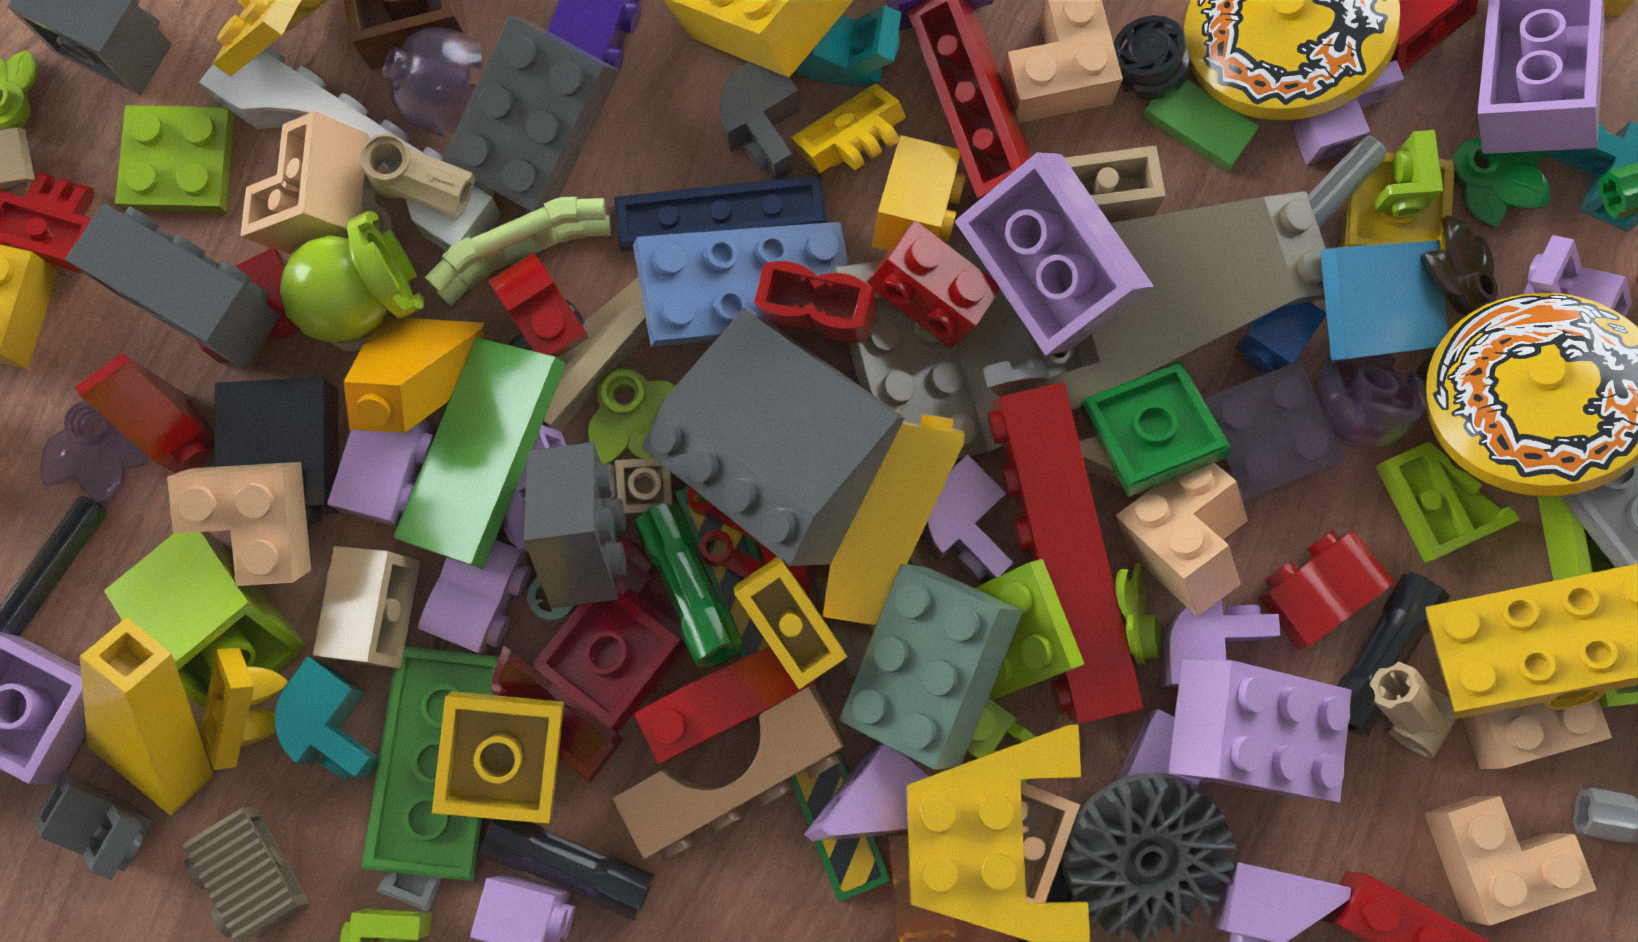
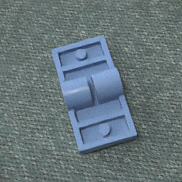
[633,222,849,347]

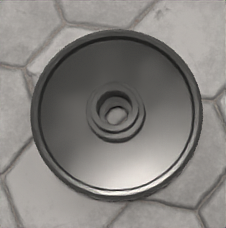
[1062,773,1236,942]

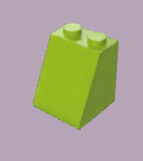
[104,531,307,709]

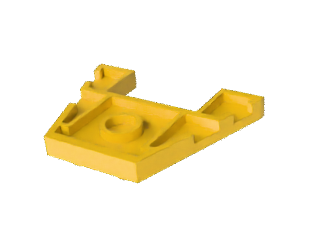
[906,725,1090,942]

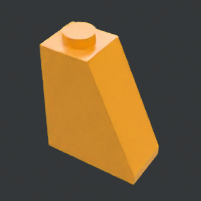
[344,316,486,433]

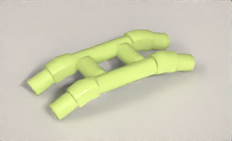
[425,196,612,307]

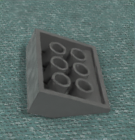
[642,308,905,566]

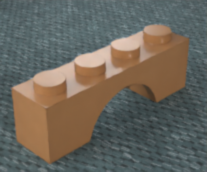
[612,687,848,861]

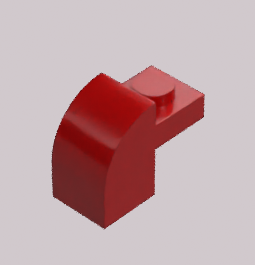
[488,253,589,358]

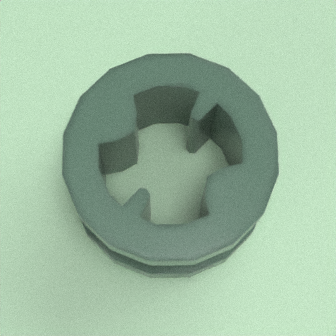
[527,577,576,623]

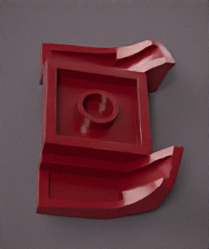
[490,536,727,783]

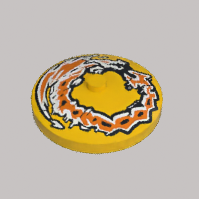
[1184,0,1400,120]
[1426,293,1638,496]

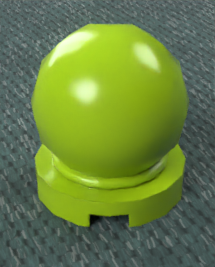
[280,211,424,344]

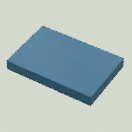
[1320,240,1448,360]

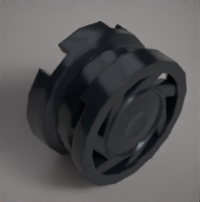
[1114,15,1191,100]

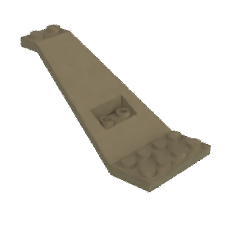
[830,191,1326,463]

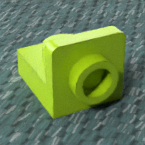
[1374,130,1443,217]
[340,908,432,942]

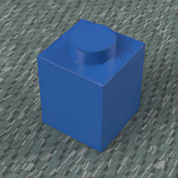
[1235,302,1326,377]

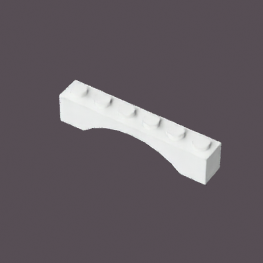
[199,45,502,251]

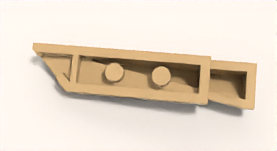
[542,277,648,432]

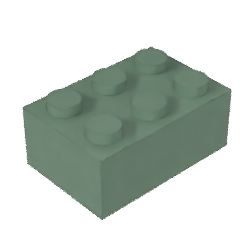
[839,564,1024,770]

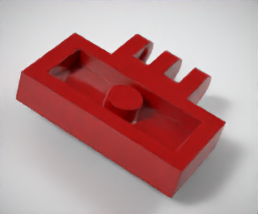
[0,172,94,274]

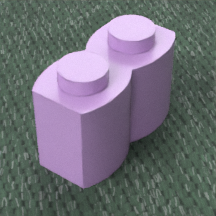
[418,540,532,655]

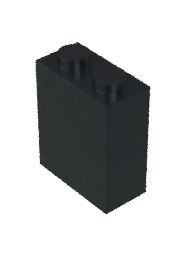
[214,377,339,524]

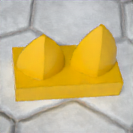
[200,647,288,770]

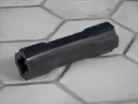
[1337,572,1450,736]
[479,819,655,921]

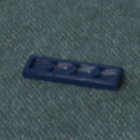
[614,174,827,252]

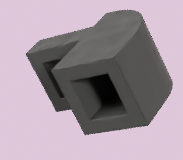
[719,62,799,179]
[33,772,153,880]

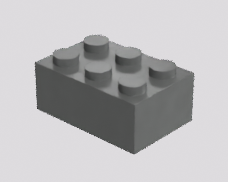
[442,15,620,212]
[65,203,281,370]

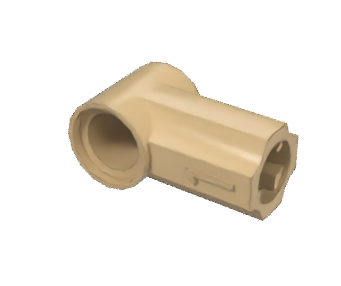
[360,133,475,220]
[1369,662,1457,759]

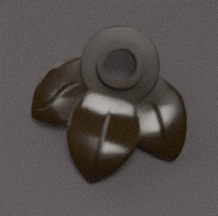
[1421,215,1498,316]

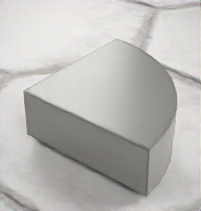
[983,358,1050,396]
[376,872,444,912]

